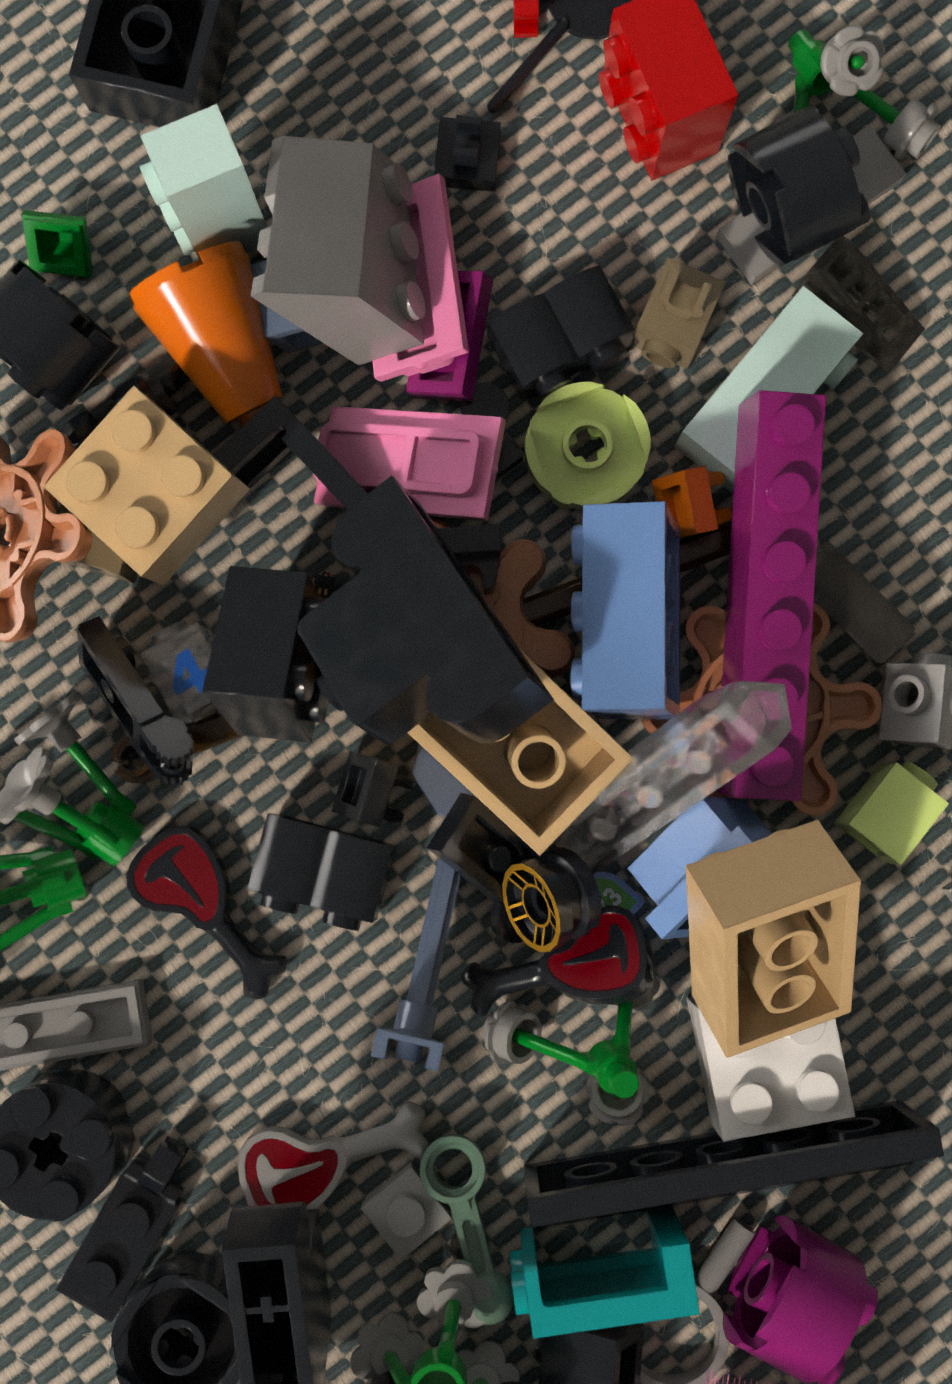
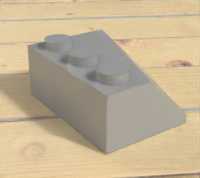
[251,136,426,365]

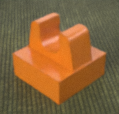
[651,466,732,538]

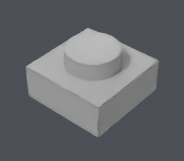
[360,1161,452,1260]

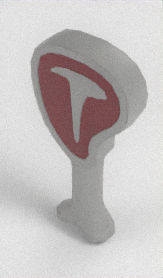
[238,1102,429,1209]

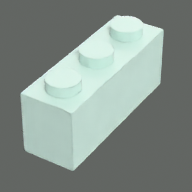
[139,104,267,260]
[674,286,863,493]

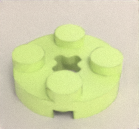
[524,382,651,511]

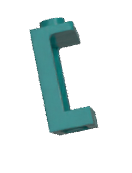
[510,1205,700,1339]

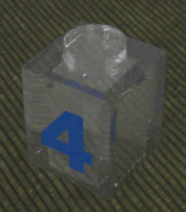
[140,621,217,724]

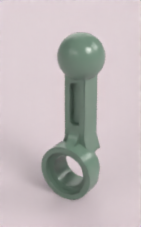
[420,1134,514,1325]

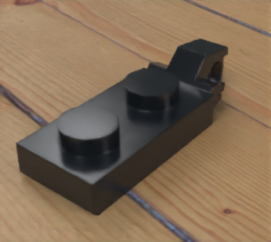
[55,1135,190,1323]

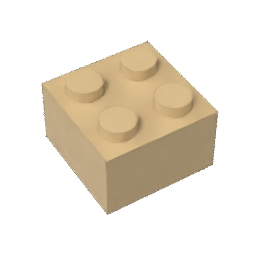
[43,386,250,585]

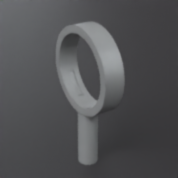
[640,1217,755,1384]

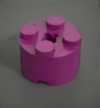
[722,1215,878,1384]

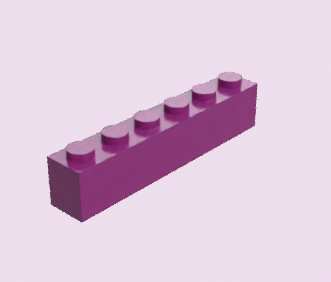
[715,390,826,801]

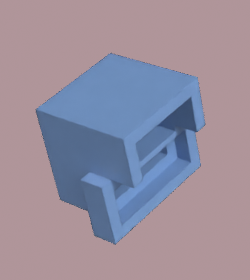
[628,795,772,939]

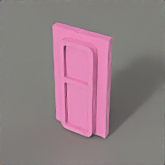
[372,173,469,382]
[313,406,506,521]

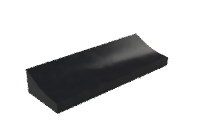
[523,1100,944,1229]

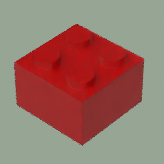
[599,0,739,181]

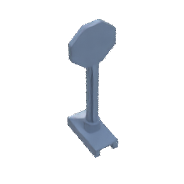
[371,744,475,1071]

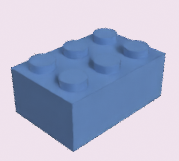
[571,501,680,719]

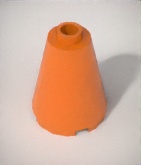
[129,241,283,427]

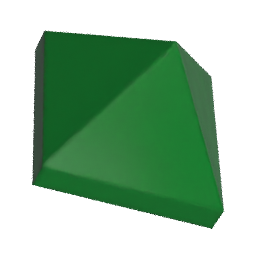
[21,210,93,278]

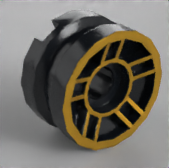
[502,847,602,952]

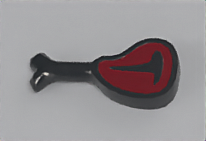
[126,826,288,999]
[461,906,654,1017]

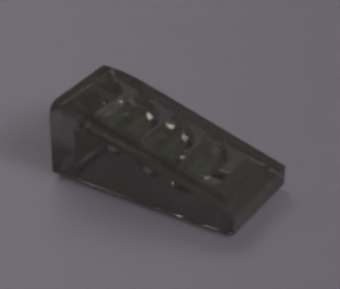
[791,236,925,373]

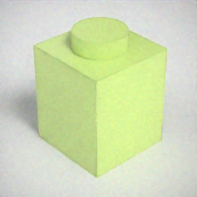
[834,761,949,865]

